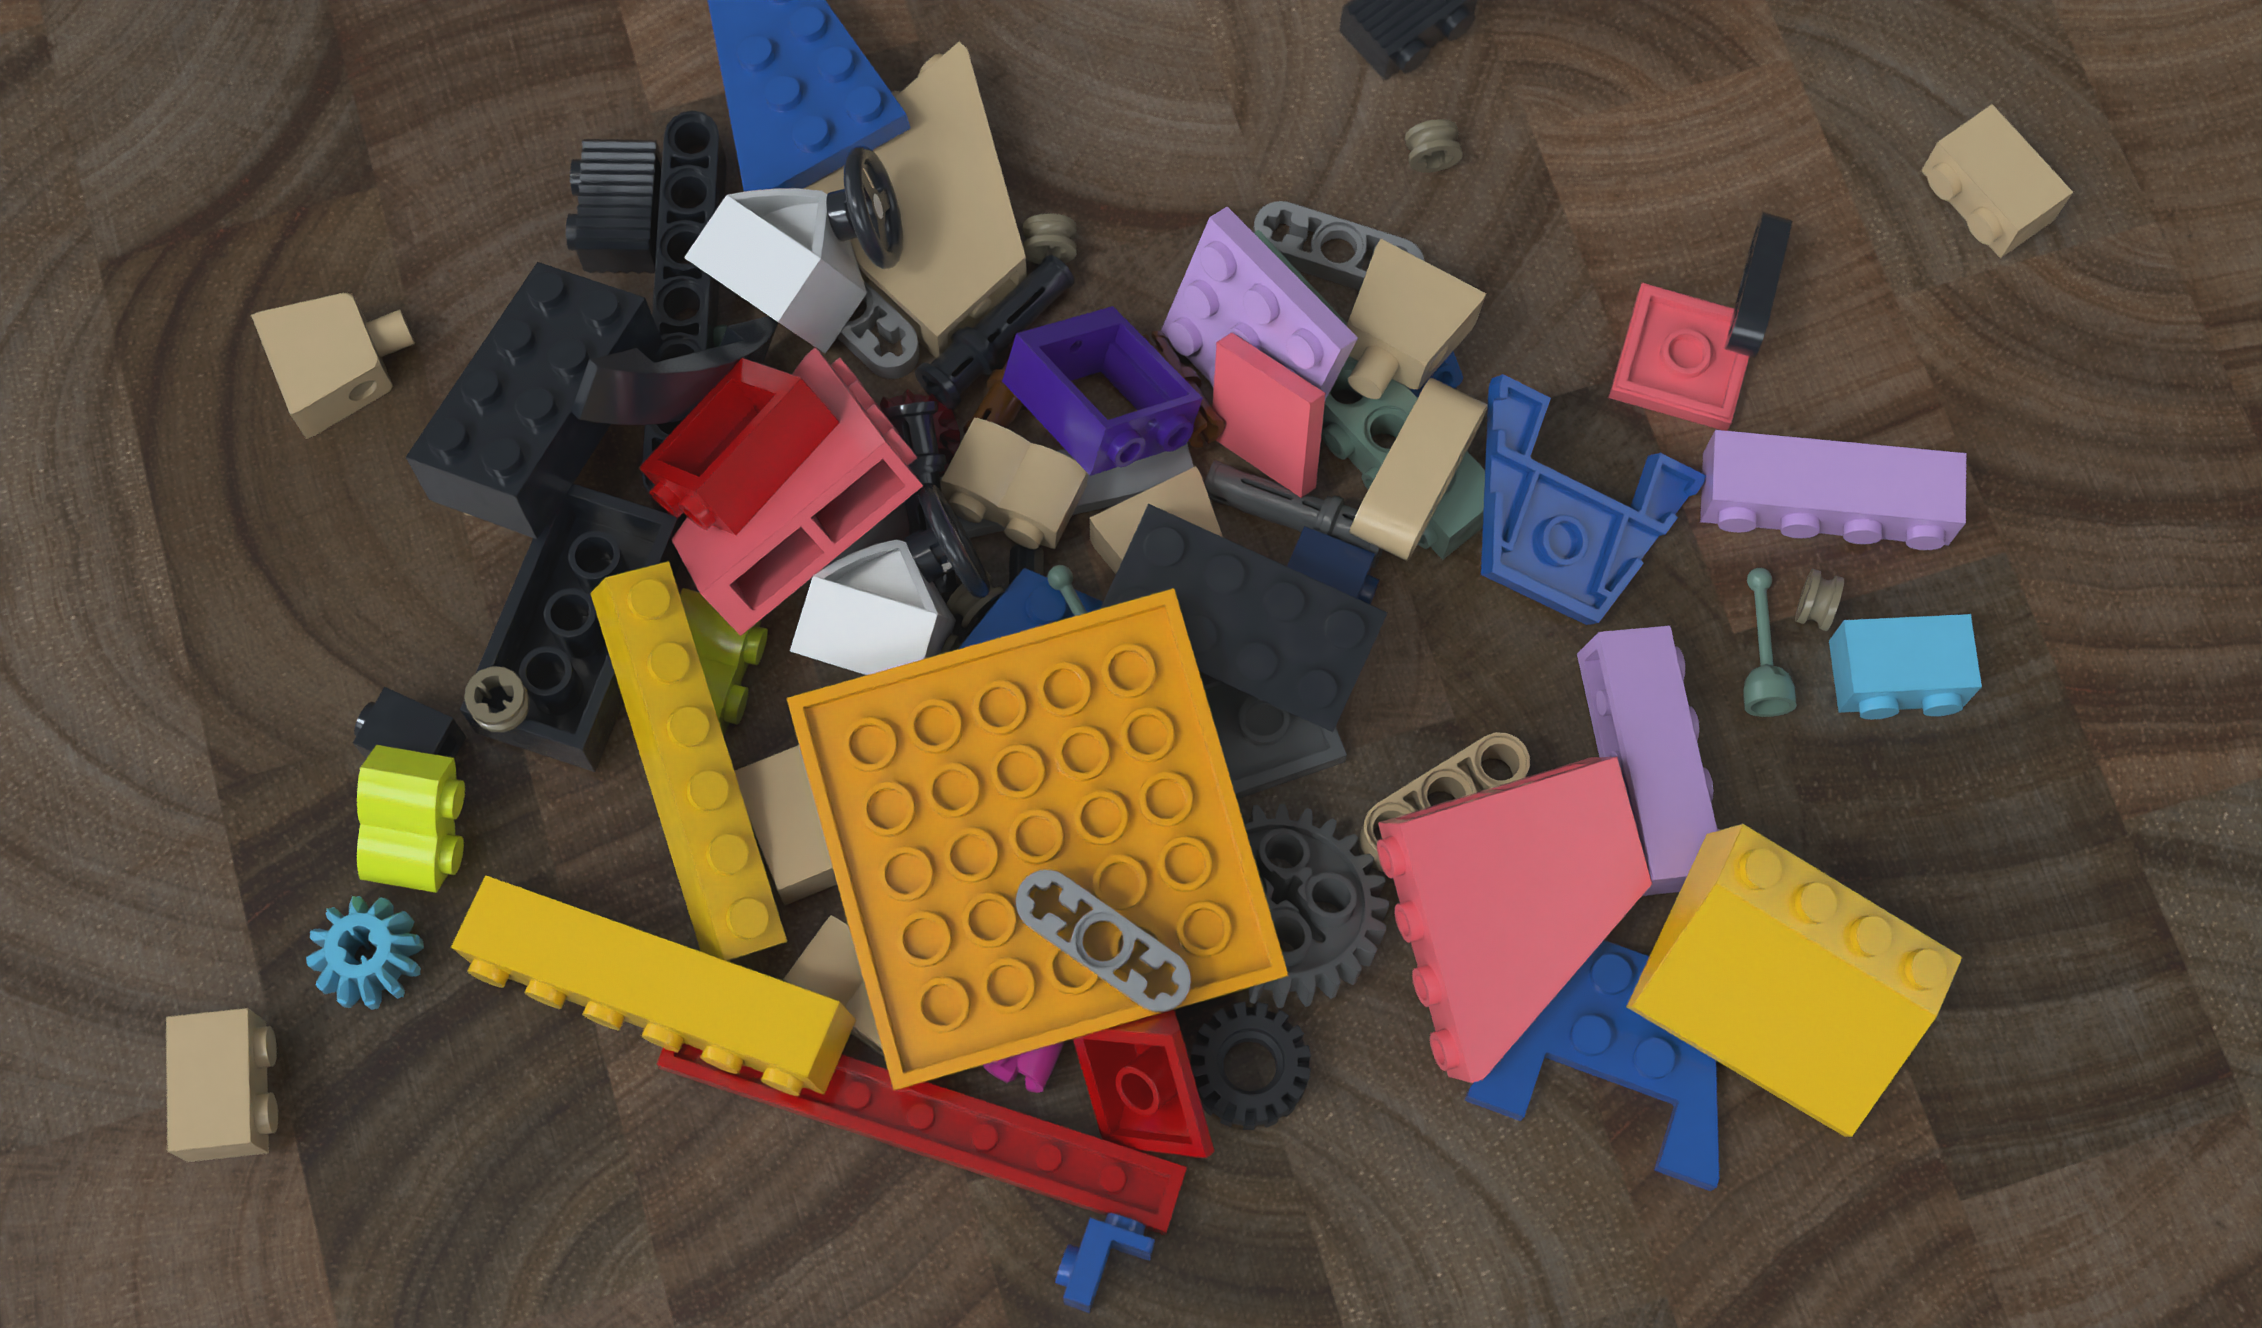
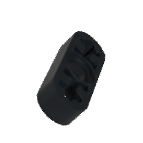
[1725,212,1792,358]

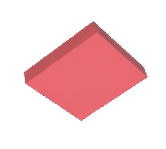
[1608,283,1749,431]
[1212,333,1326,498]

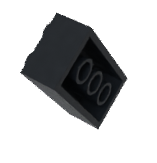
[406,262,663,539]
[460,484,682,772]
[1100,503,1388,732]

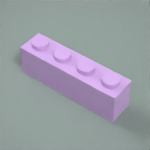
[1700,430,1966,550]
[1577,626,1719,896]

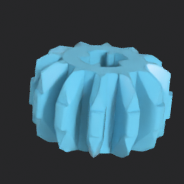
[306,896,424,1009]

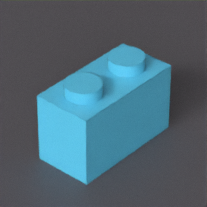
[1829,614,1982,719]

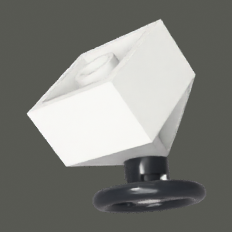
[684,146,903,354]
[790,482,990,675]

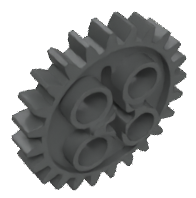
[1243,804,1389,1008]

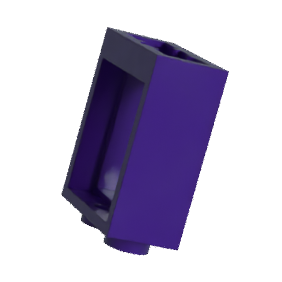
[1002,306,1203,476]

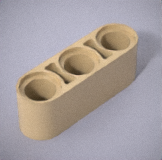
[1350,378,1488,561]
[1359,733,1530,872]

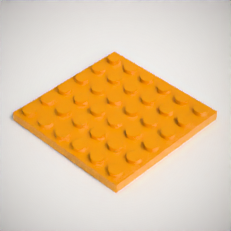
[787,588,1289,1090]

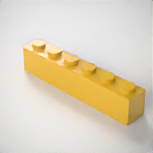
[590,561,787,961]
[451,875,856,1096]

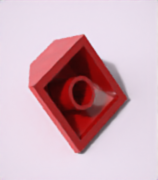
[1073,1009,1214,1158]

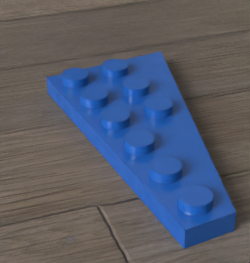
[708,0,911,192]

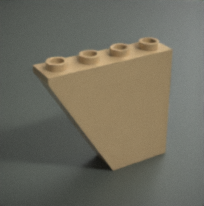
[803,42,1027,358]

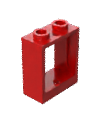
[639,358,840,535]

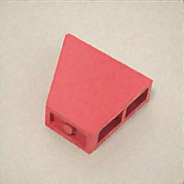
[671,347,923,636]
[1377,757,1652,1083]

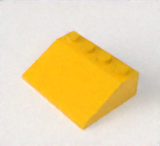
[1626,824,1962,1137]

